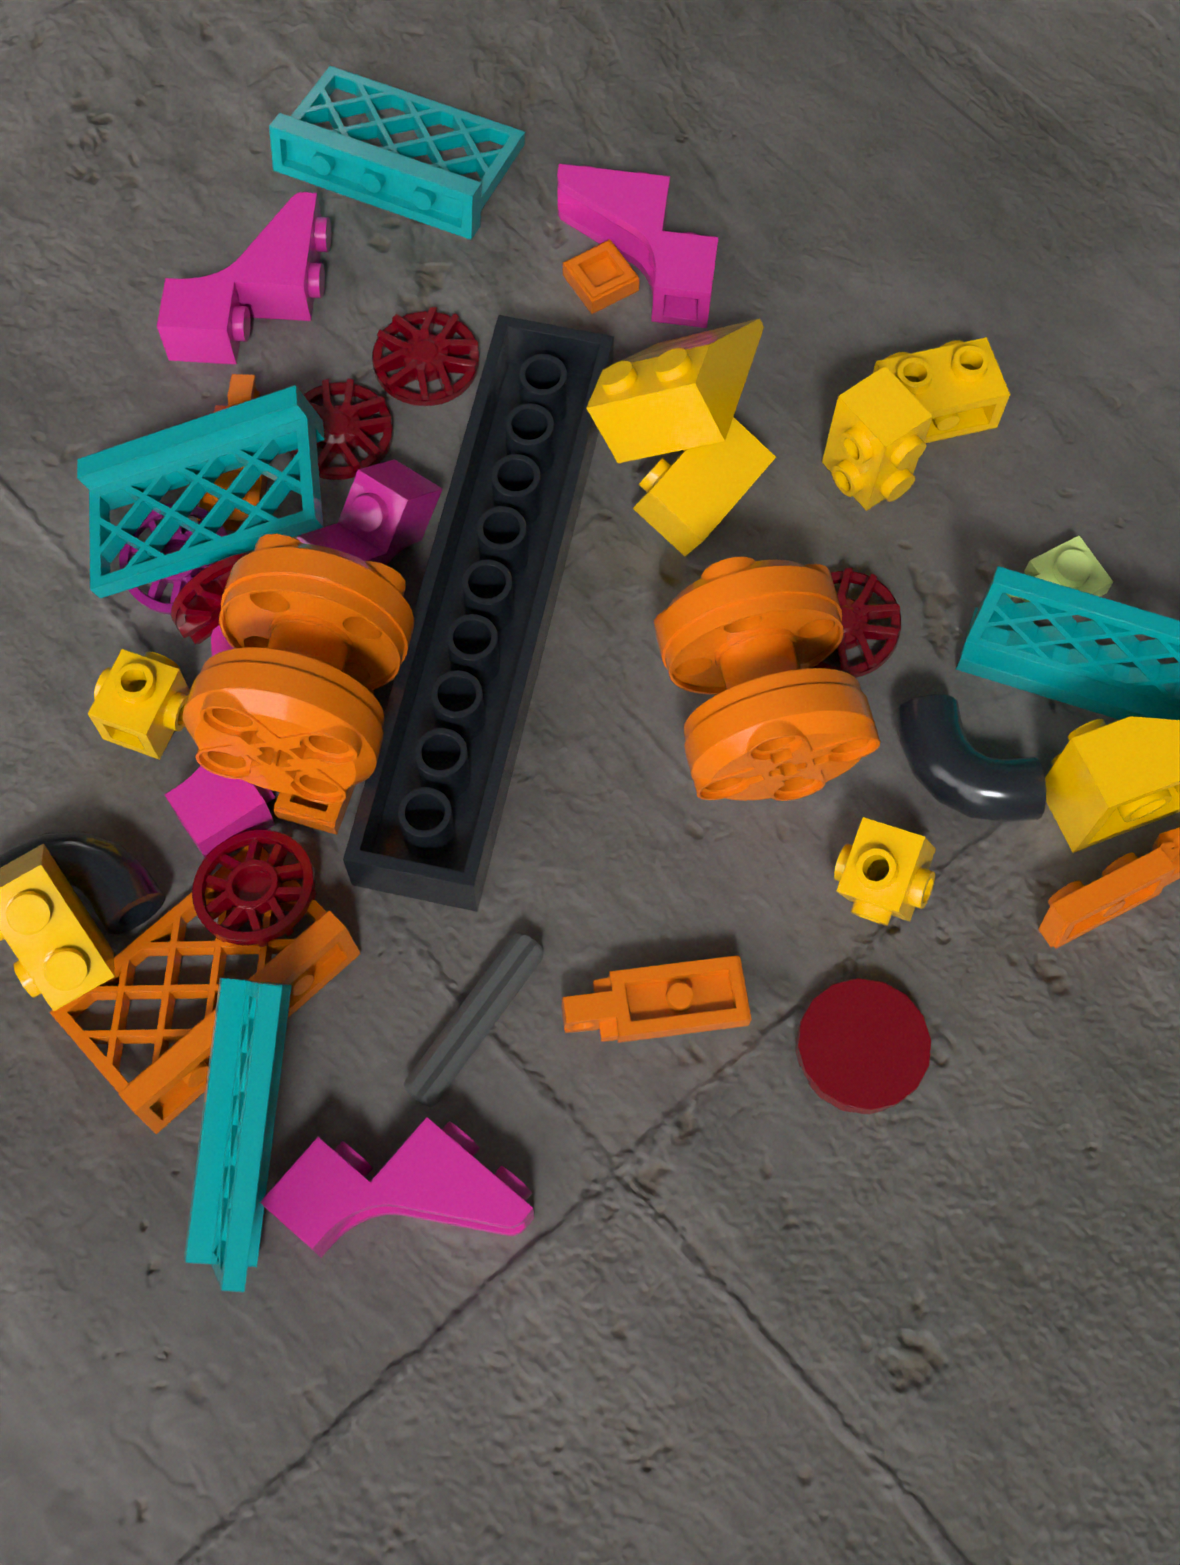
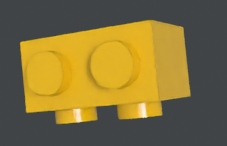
[873,337,1010,443]
[822,366,933,511]
[633,417,776,556]
[0,844,115,1012]

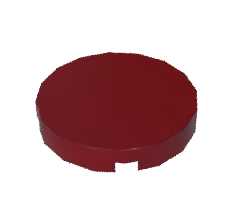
[795,978,931,1115]

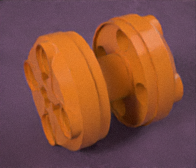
[183,534,414,804]
[654,557,881,801]

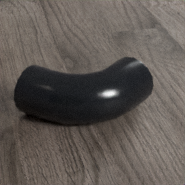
[896,695,1046,822]
[0,831,165,935]

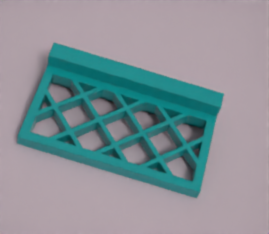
[269,66,525,240]
[77,385,325,599]
[956,566,1180,720]
[184,978,292,1292]

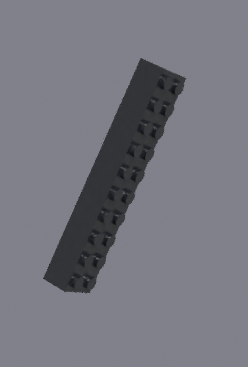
[343,315,614,912]

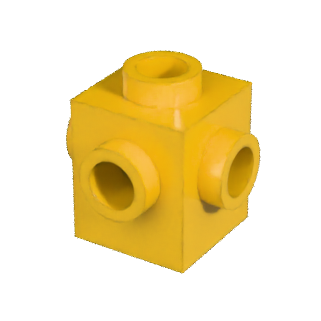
[88,649,190,760]
[834,817,936,926]

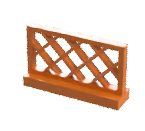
[49,845,361,1134]

